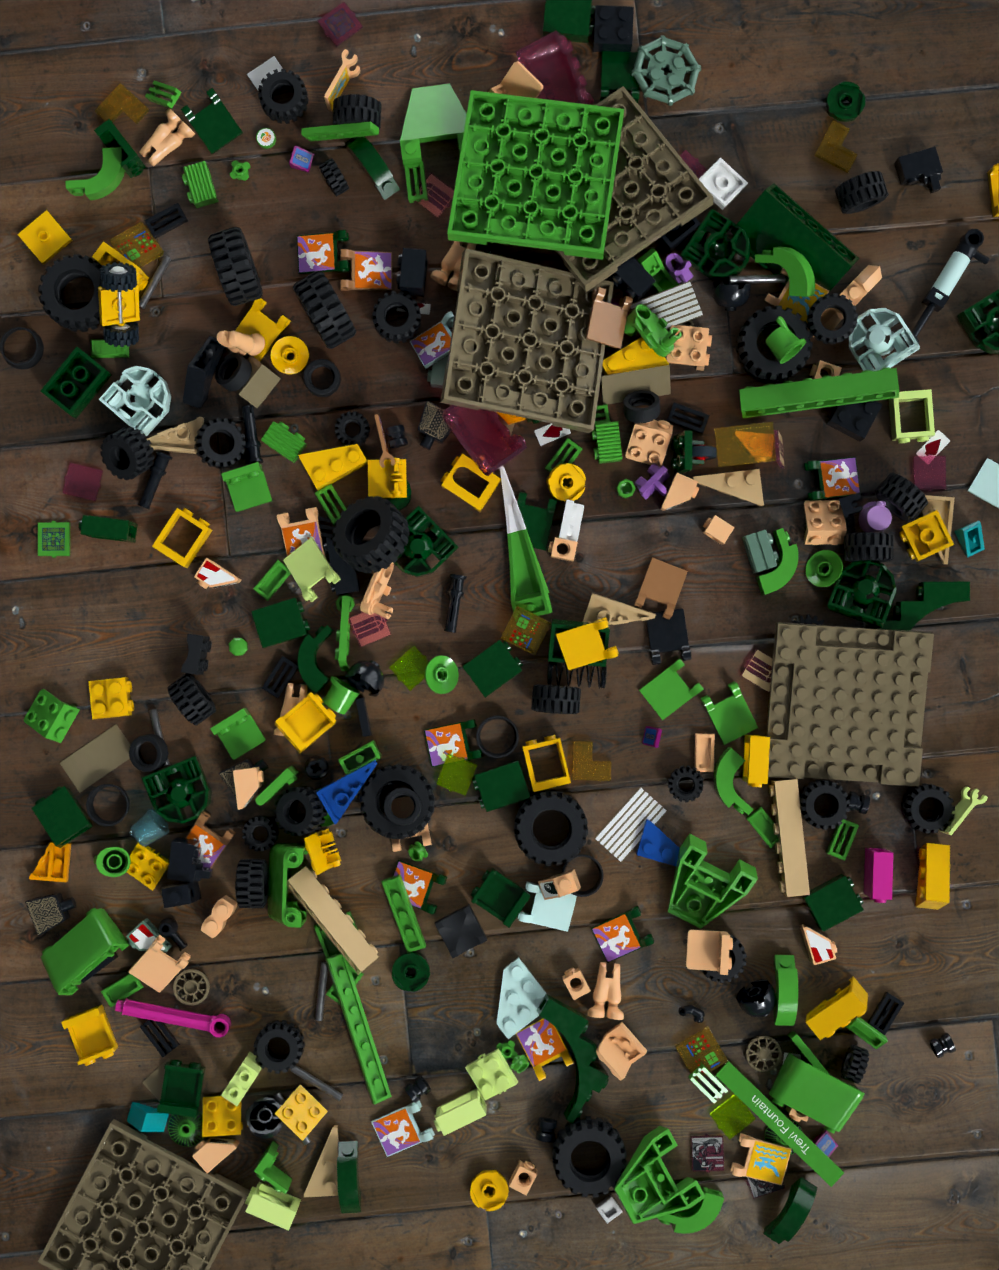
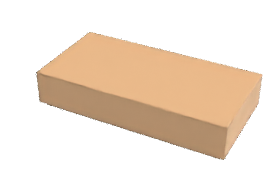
[694,733,715,772]

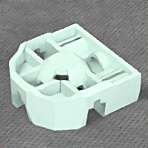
[849,308,920,371]
[99,366,172,436]

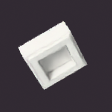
[596,1195,623,1224]

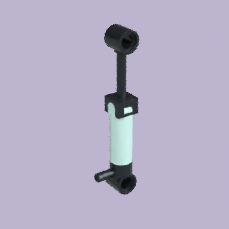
[896,229,990,352]

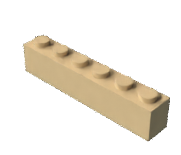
[769,778,810,897]
[287,866,379,975]

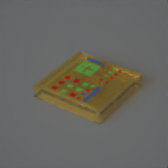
[109,222,164,268]
[501,606,551,655]
[675,1027,728,1079]

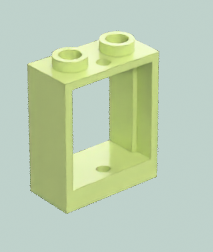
[889,389,935,443]
[221,1052,262,1106]
[434,1088,487,1136]
[245,1181,301,1231]

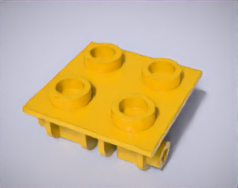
[368,458,407,498]
[304,828,342,875]
[127,842,169,891]
[275,1084,328,1141]
[202,1096,243,1137]

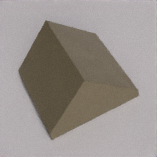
[235,356,281,409]

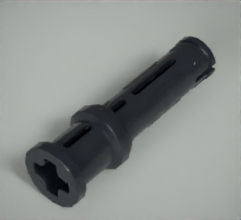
[241,405,264,465]
[138,451,173,509]
[444,574,467,633]

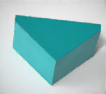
[954,521,985,557]
[127,1102,169,1132]

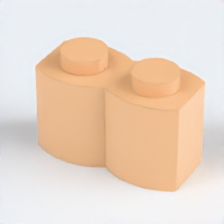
[201,895,237,938]

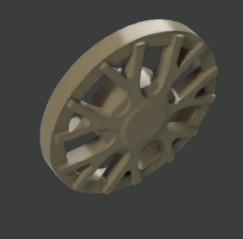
[173,969,210,1006]
[745,1035,782,1072]

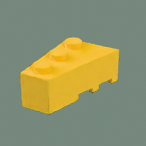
[602,337,669,376]
[298,444,368,490]
[915,843,950,910]
[806,976,868,1040]

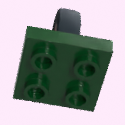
[671,431,717,474]

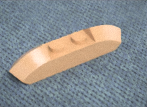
[813,265,882,337]

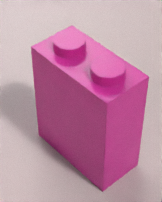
[864,848,893,903]

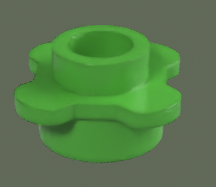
[230,160,250,181]
[408,841,428,861]
[496,1040,518,1060]
[510,1054,529,1073]

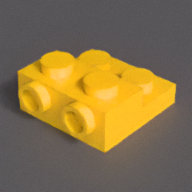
[899,510,954,562]
[88,677,134,719]

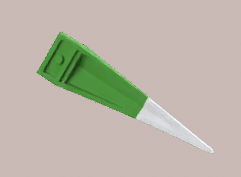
[500,466,553,621]

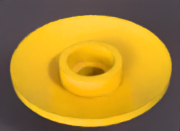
[271,336,309,375]

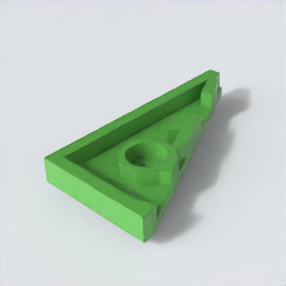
[335,596,350,671]

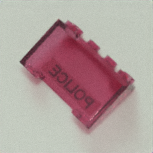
[516,31,594,105]
[442,405,527,476]

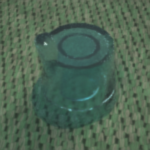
[130,807,169,847]

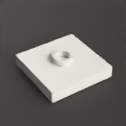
[699,158,748,210]

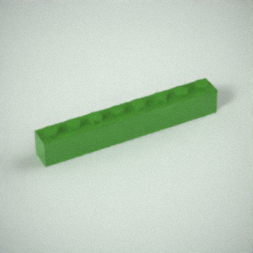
[739,367,899,418]

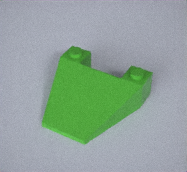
[400,83,467,166]
[668,833,758,929]
[614,1126,706,1224]

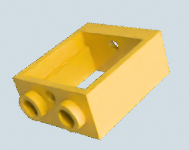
[152,508,213,568]
[522,735,571,792]
[742,735,770,787]

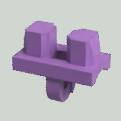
[664,253,694,283]
[635,463,670,500]

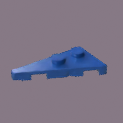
[316,760,377,825]
[636,819,680,866]

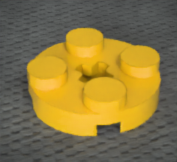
[546,463,586,501]
[470,1170,509,1211]

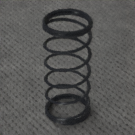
[547,661,607,689]

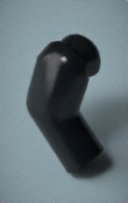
[678,1005,705,1023]

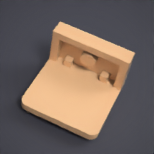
[489,61,543,98]
[667,325,712,371]
[625,420,673,467]
[804,500,847,545]
[686,929,733,975]
[596,1022,647,1080]

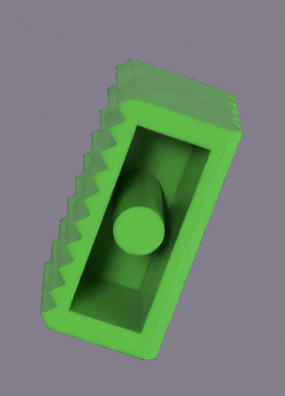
[182,161,218,208]
[261,421,307,463]
[591,421,622,464]
[338,740,382,775]

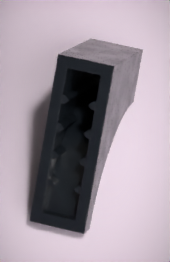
[183,336,227,409]

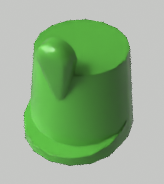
[765,316,806,364]
[322,676,360,715]
[94,847,131,877]

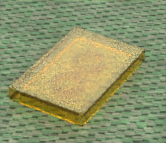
[715,422,777,467]

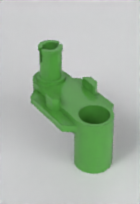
[624,304,682,357]

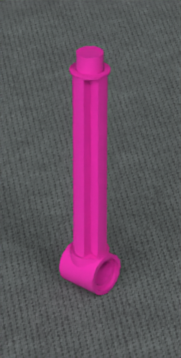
[115,998,231,1037]

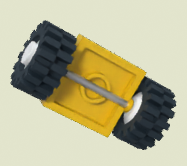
[98,262,140,347]

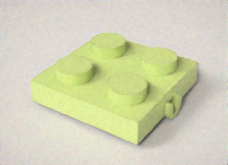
[465,1048,518,1100]

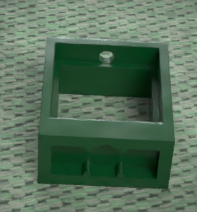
[79,515,138,543]

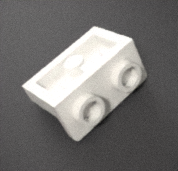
[559,500,584,542]

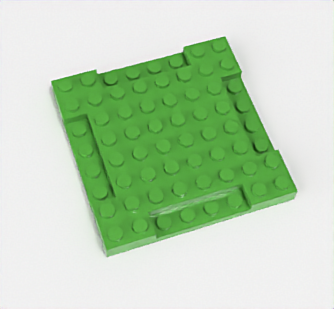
[447,90,624,260]

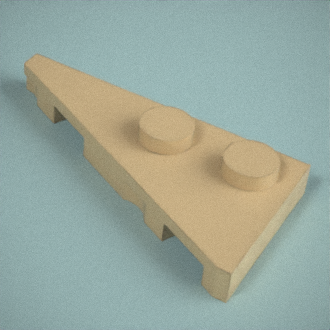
[147,417,204,454]
[692,469,764,506]
[922,495,955,565]
[582,593,656,625]
[304,1125,339,1197]

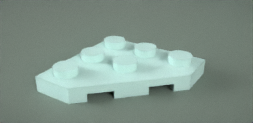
[497,957,547,1039]

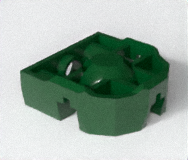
[681,209,751,280]
[957,289,999,354]
[393,506,459,577]
[828,560,897,628]
[142,755,212,823]

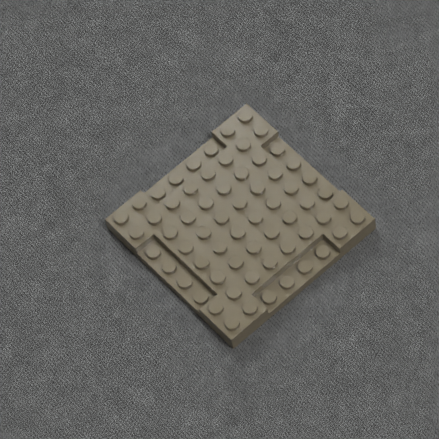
[556,86,713,292]
[440,248,614,433]
[766,622,934,787]
[38,1119,250,1270]

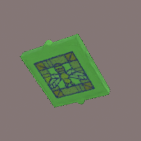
[38,521,70,558]

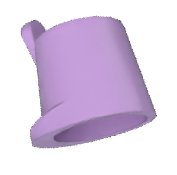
[859,501,892,533]

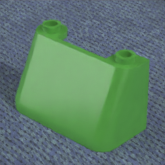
[268,843,308,928]
[41,908,129,995]
[769,1053,865,1134]

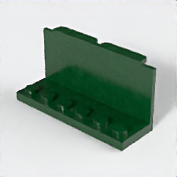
[731,183,859,292]

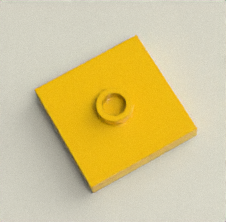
[17,210,73,265]

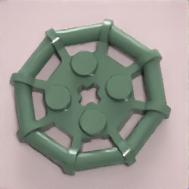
[631,35,701,106]

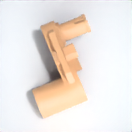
[360,562,394,619]

